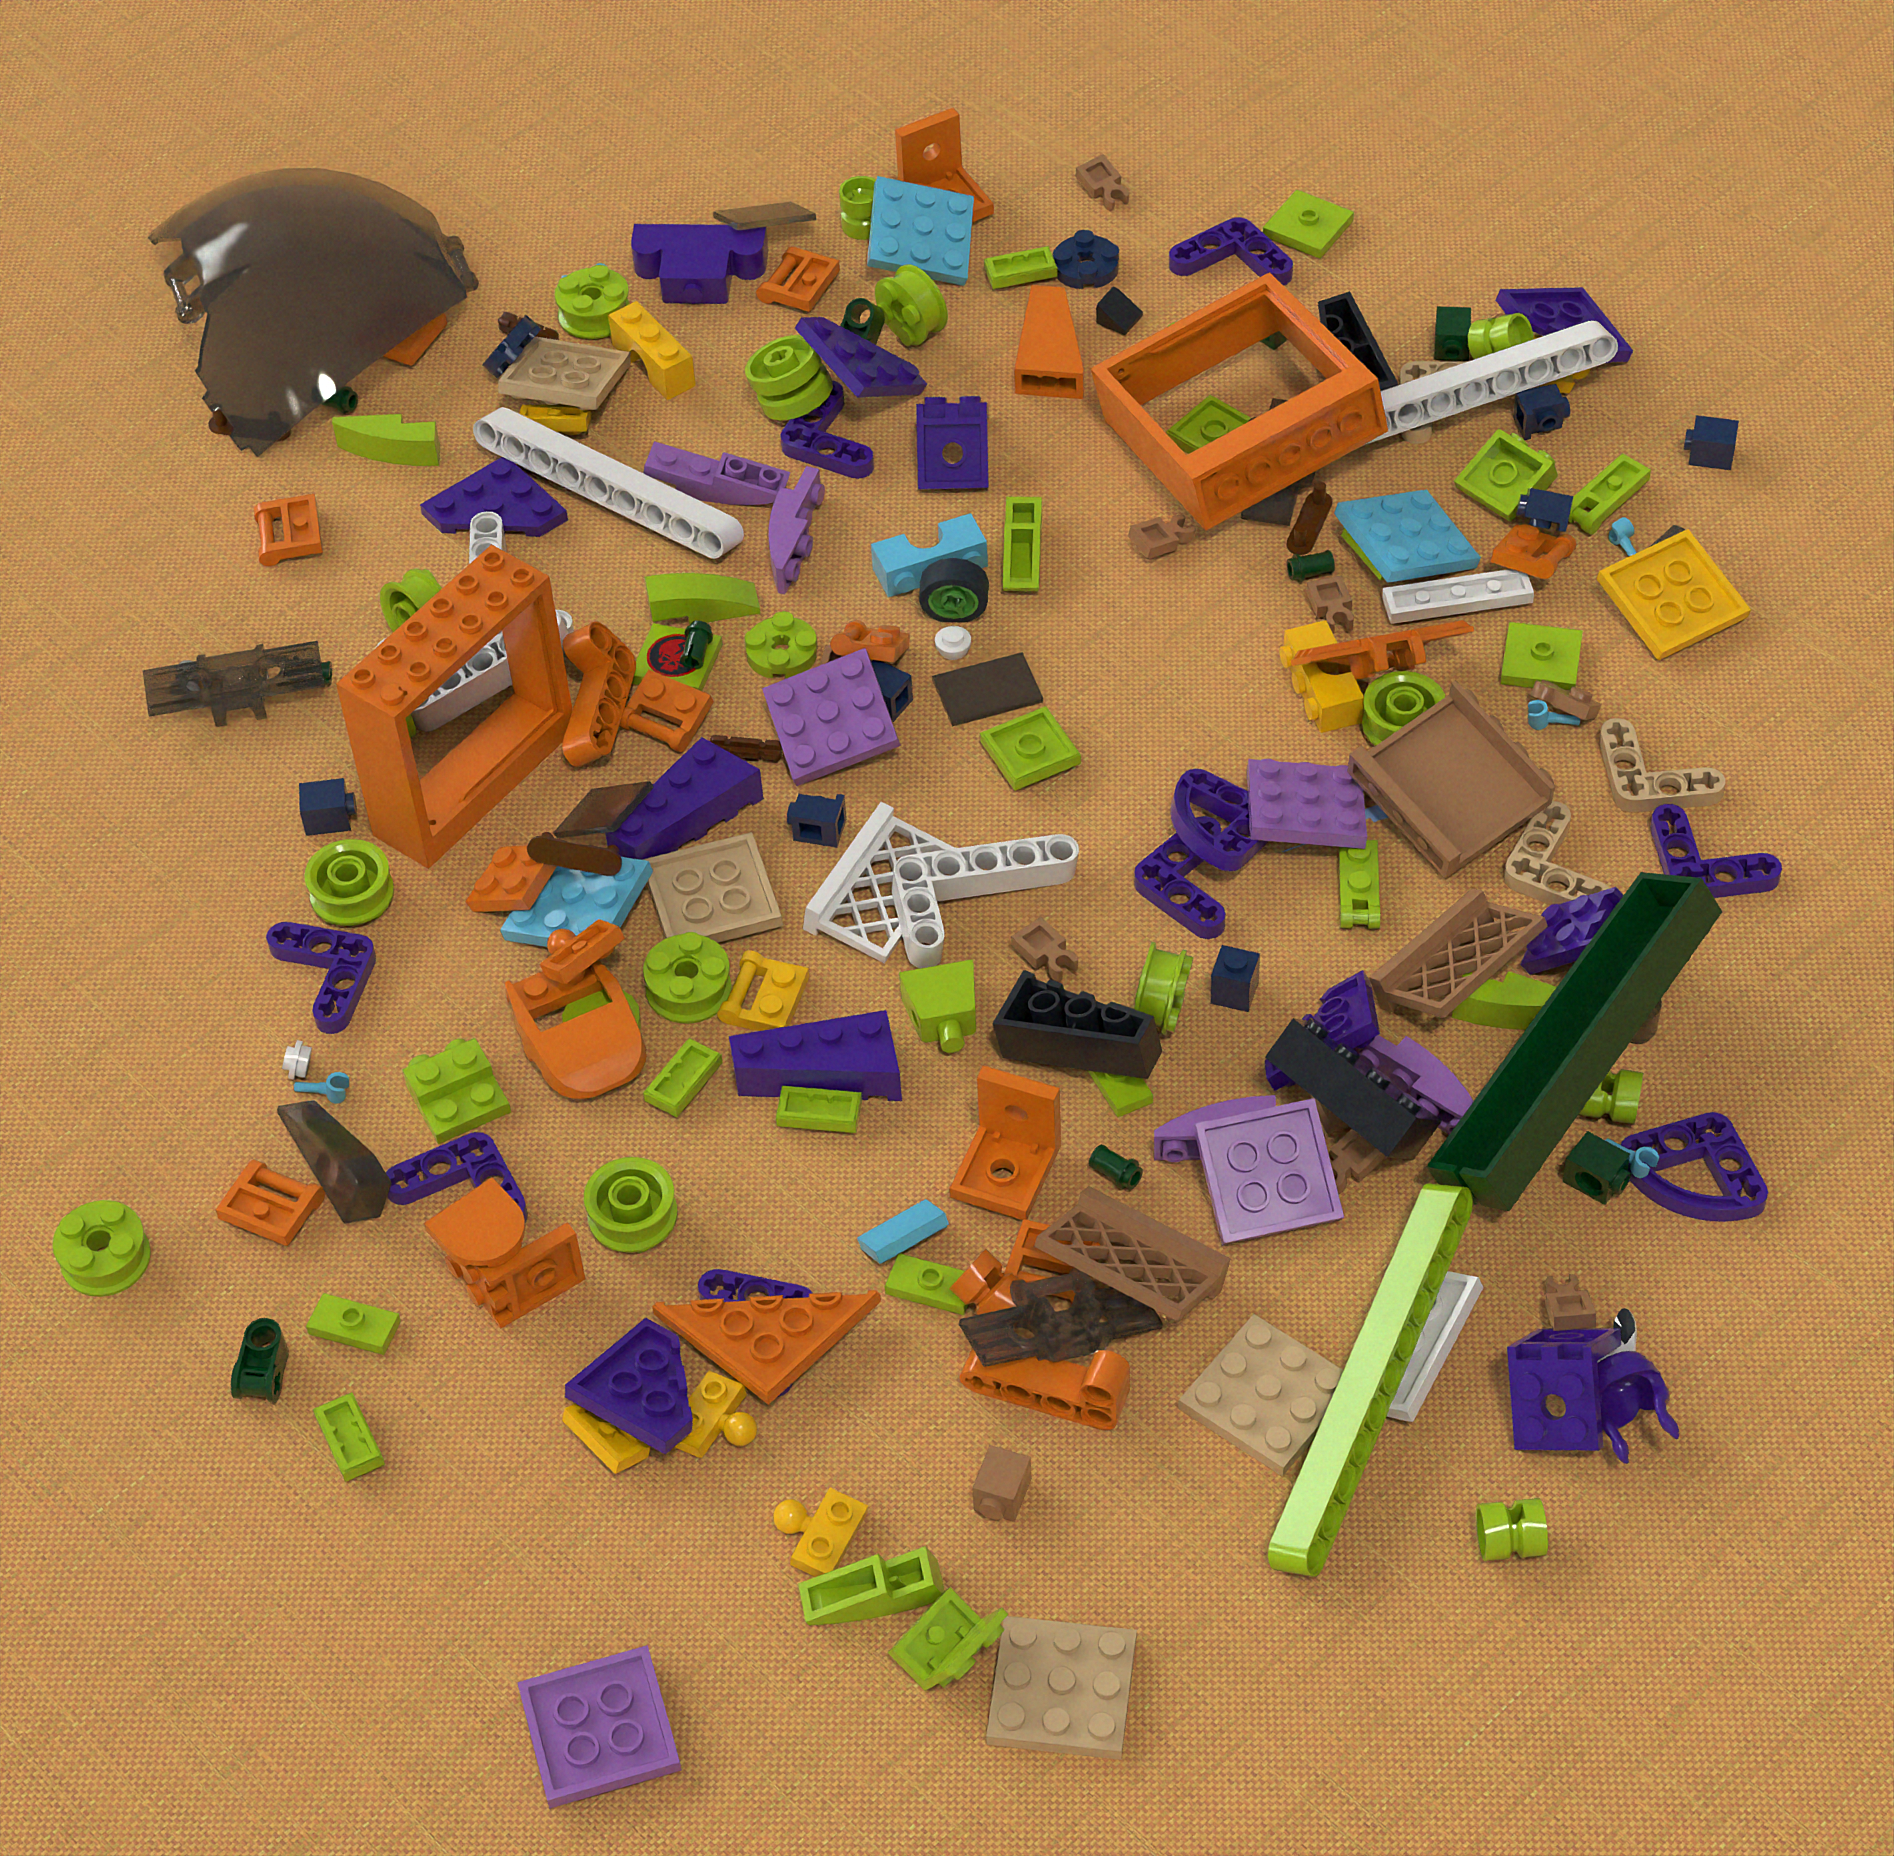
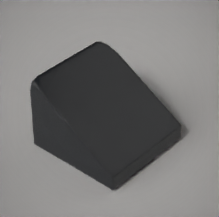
[1096,286,1143,335]

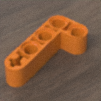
[562,621,636,767]
[959,1338,1130,1431]

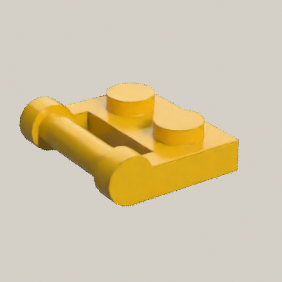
[717,950,810,1031]

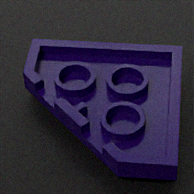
[1495,287,1633,363]
[795,317,927,398]
[420,457,568,537]
[1264,970,1380,1091]
[565,1318,693,1455]

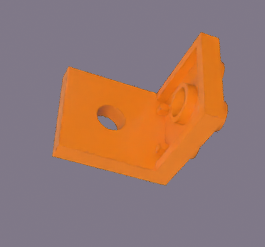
[895,107,994,222]
[949,1065,1061,1220]
[444,1222,586,1329]

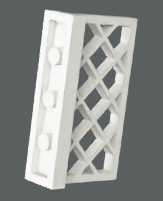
[803,802,955,964]

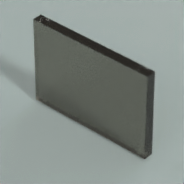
[713,202,816,230]
[932,652,1043,727]
[553,781,654,838]

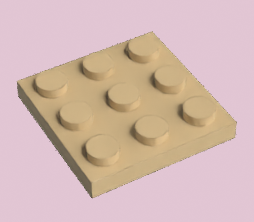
[498,337,631,410]
[643,832,783,943]
[1178,1314,1344,1476]
[986,1616,1137,1760]

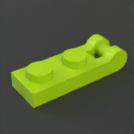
[1568,453,1651,535]
[1339,840,1380,929]

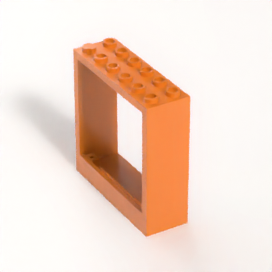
[1090,272,1388,531]
[336,544,573,869]

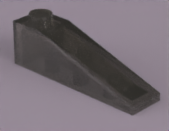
[277,1100,392,1224]

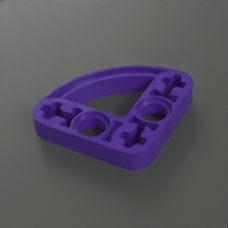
[1170,768,1269,871]
[1621,1112,1768,1222]

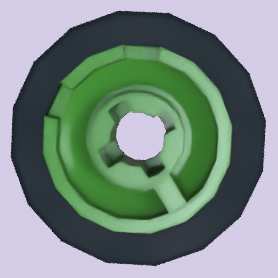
[919,558,989,623]

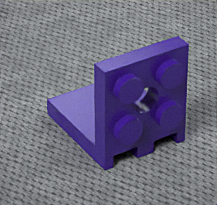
[916,396,989,489]
[1520,887,1624,975]
[1507,1328,1622,1451]

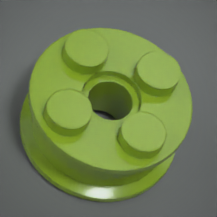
[875,264,948,346]
[555,265,630,339]
[380,569,442,632]
[1362,671,1446,746]
[304,839,394,926]
[643,932,732,1024]
[1134,942,1193,1035]
[584,1157,678,1253]
[53,1200,151,1297]

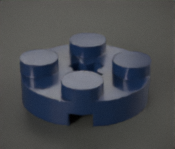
[1053,230,1119,289]
[482,315,542,379]

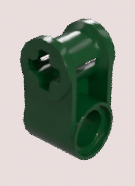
[841,298,885,345]
[230,1318,289,1402]

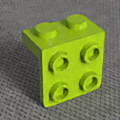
[887,1587,1008,1691]

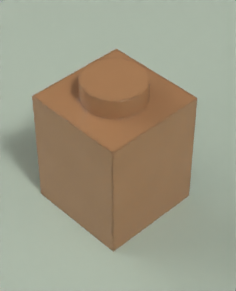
[972,1445,1032,1522]

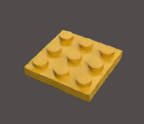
[1596,529,1751,661]

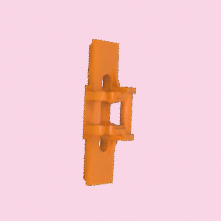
[1291,620,1474,680]

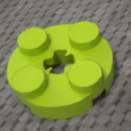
[744,611,818,679]

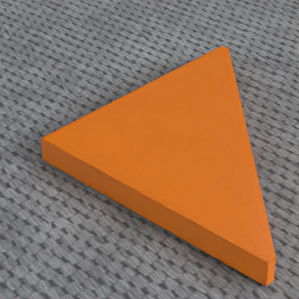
[652,1290,881,1405]

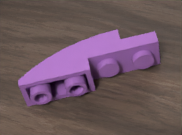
[643,441,790,505]
[768,466,825,594]
[1354,1035,1474,1135]
[1154,1095,1276,1162]

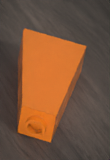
[1014,285,1084,399]

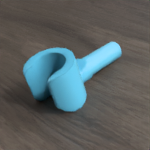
[1608,517,1637,556]
[1528,700,1580,730]
[294,1072,349,1104]
[1605,1138,1659,1178]

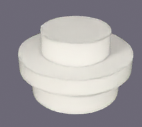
[935,626,971,660]
[282,1040,312,1080]

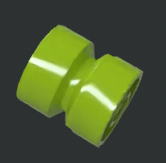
[839,176,876,240]
[1468,313,1534,360]
[1578,1069,1644,1125]
[1476,1498,1548,1561]

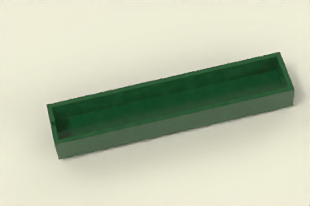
[1426,872,1723,1211]

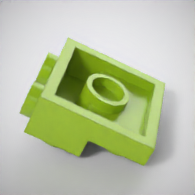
[1454,428,1558,522]
[402,1038,511,1144]

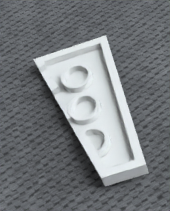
[1387,1271,1483,1422]

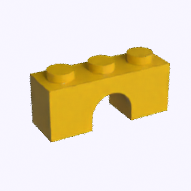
[608,301,696,401]
[1279,620,1364,733]

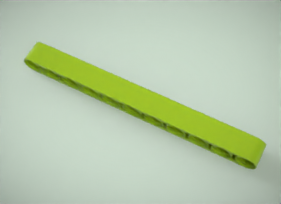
[1268,1183,1473,1577]

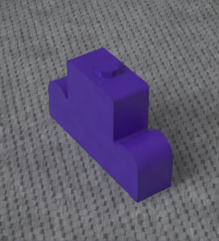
[631,224,769,304]

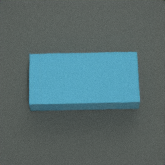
[857,1199,949,1264]

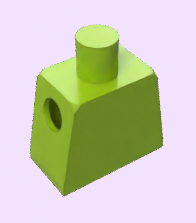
[899,959,976,1053]

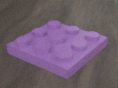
[762,648,901,786]
[1247,759,1367,849]
[1193,1098,1344,1246]
[517,1645,682,1809]

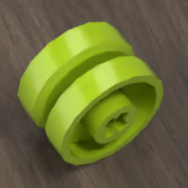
[745,335,833,421]

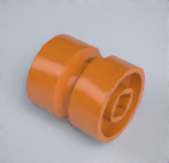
[949,1249,1029,1329]

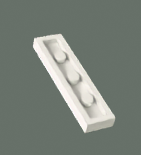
[1382,569,1534,624]

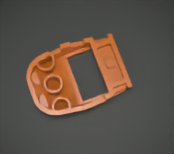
[504,960,647,1099]

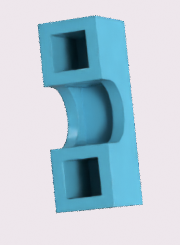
[871,513,988,597]

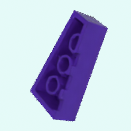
[605,737,764,860]
[729,1010,902,1101]

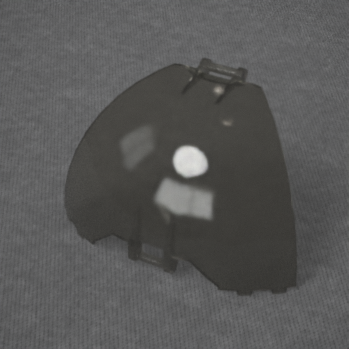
[148,168,479,457]

